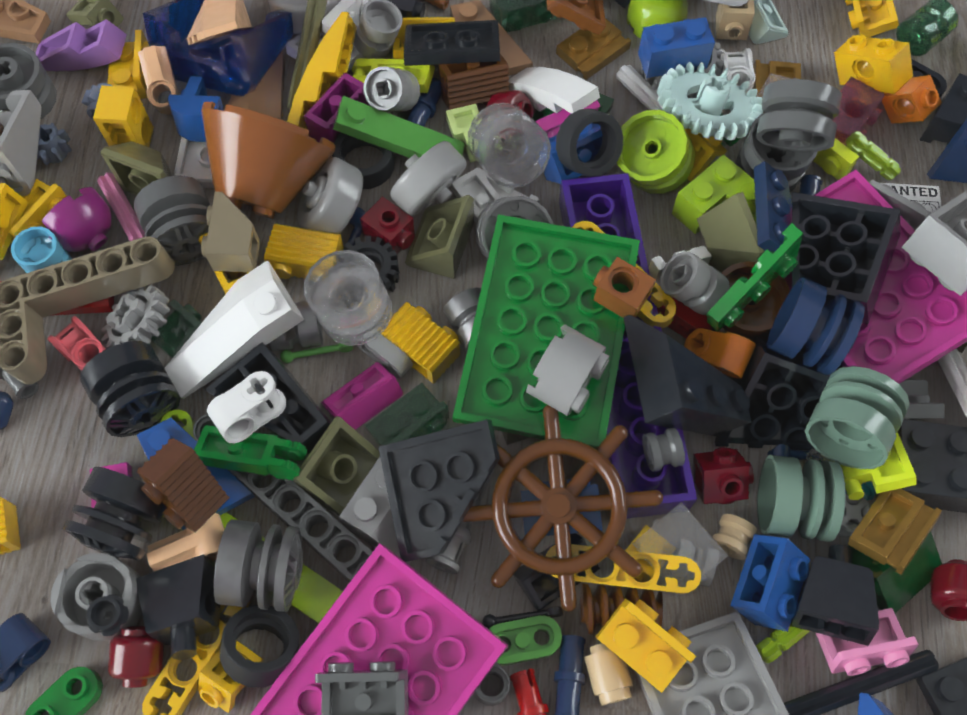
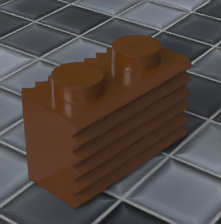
[439,54,510,110]
[137,438,230,533]

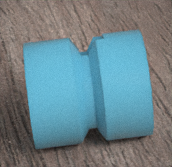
[11,226,72,273]

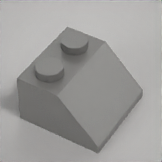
[339,457,411,565]

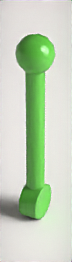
[280,340,353,364]

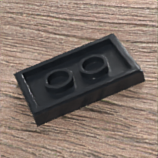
[404,20,500,66]

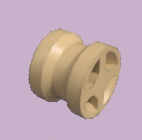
[710,514,758,560]

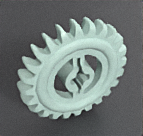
[657,62,764,140]

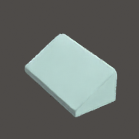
[748,0,789,44]

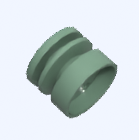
[805,366,910,469]
[757,455,845,542]

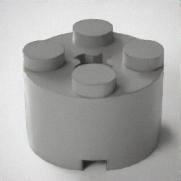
[526,324,609,416]
[50,553,142,641]

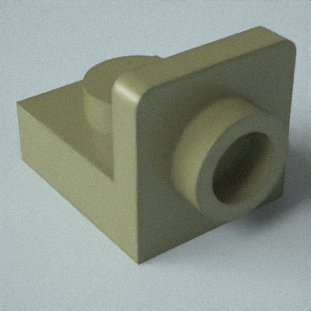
[66,0,124,27]

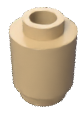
[584,643,633,706]

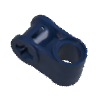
[0,613,51,693]

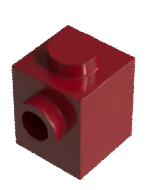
[360,196,415,254]

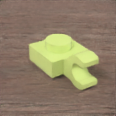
[446,104,485,162]

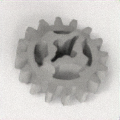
[101,284,170,348]

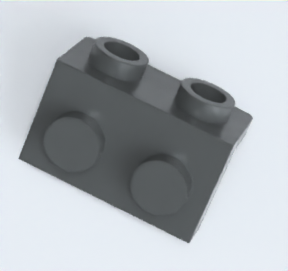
[315,661,408,715]

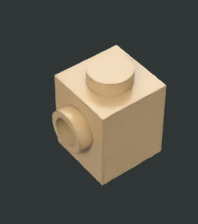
[716,0,755,40]

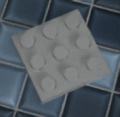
[634,611,789,715]

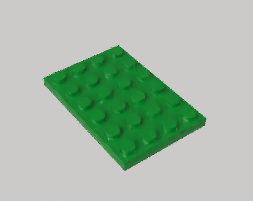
[452,214,640,449]

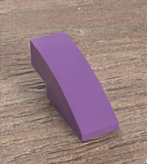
[36,19,127,71]

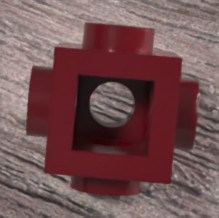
[693,447,754,504]

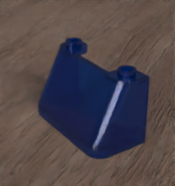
[143,0,293,96]

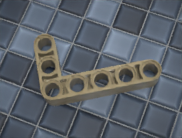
[0,236,175,385]

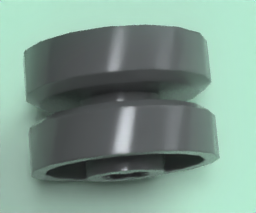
[0,43,57,119]
[756,79,842,152]

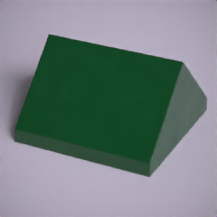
[847,531,942,613]

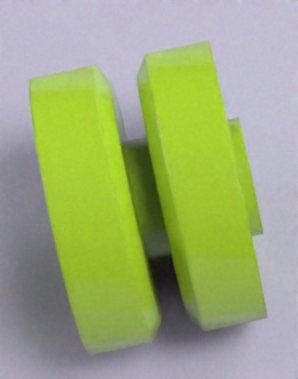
[617,110,695,194]

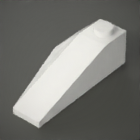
[164,261,305,399]

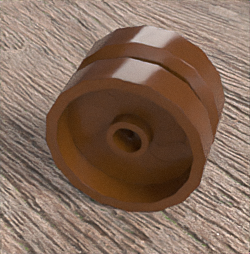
[705,261,790,341]

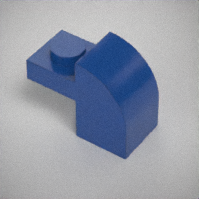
[168,76,224,142]

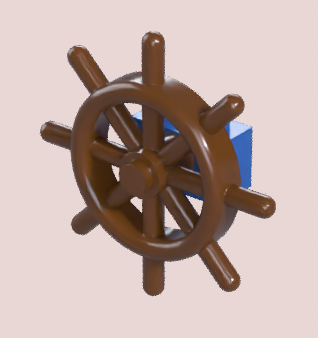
[462,405,663,612]

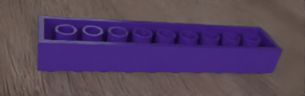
[559,173,697,519]

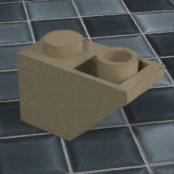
[201,191,260,272]

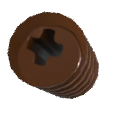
[580,583,663,635]

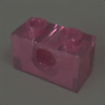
[832,76,885,146]

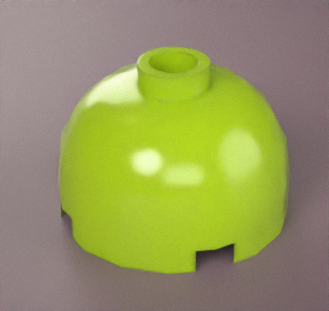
[626,0,688,39]

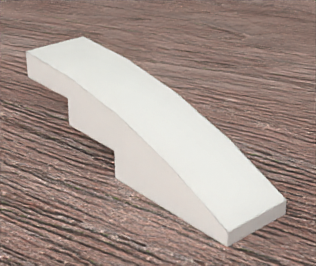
[508,67,600,114]

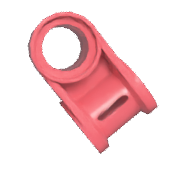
[47,315,106,371]

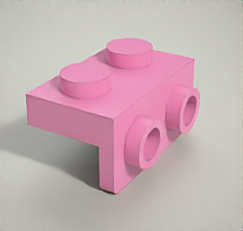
[815,608,919,676]

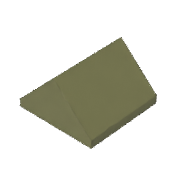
[405,195,474,279]
[293,416,380,516]

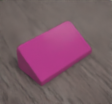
[321,362,403,430]

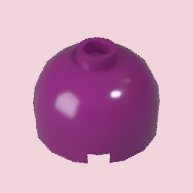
[42,187,112,253]

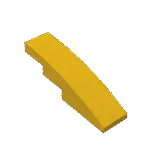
[287,12,357,135]

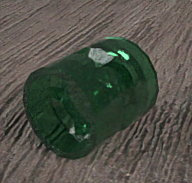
[896,0,958,56]

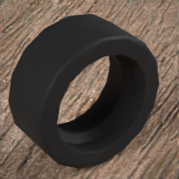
[556,109,623,177]
[332,133,395,189]
[220,605,300,688]

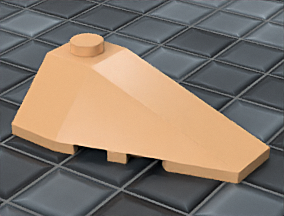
[187,0,252,45]

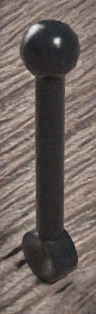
[482,606,563,629]

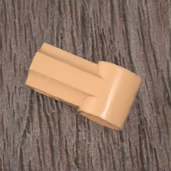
[138,45,180,115]
[146,513,225,572]

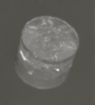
[468,102,551,188]
[304,250,392,346]

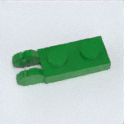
[194,425,307,481]

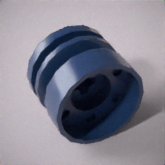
[767,277,865,375]

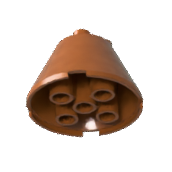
[201,102,336,219]

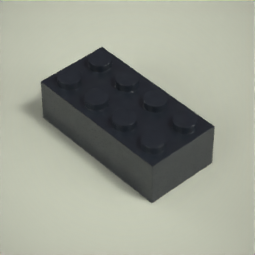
[898,419,967,513]

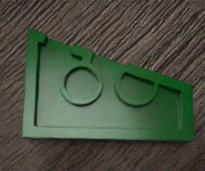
[707,223,803,332]

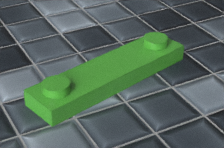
[333,96,465,158]

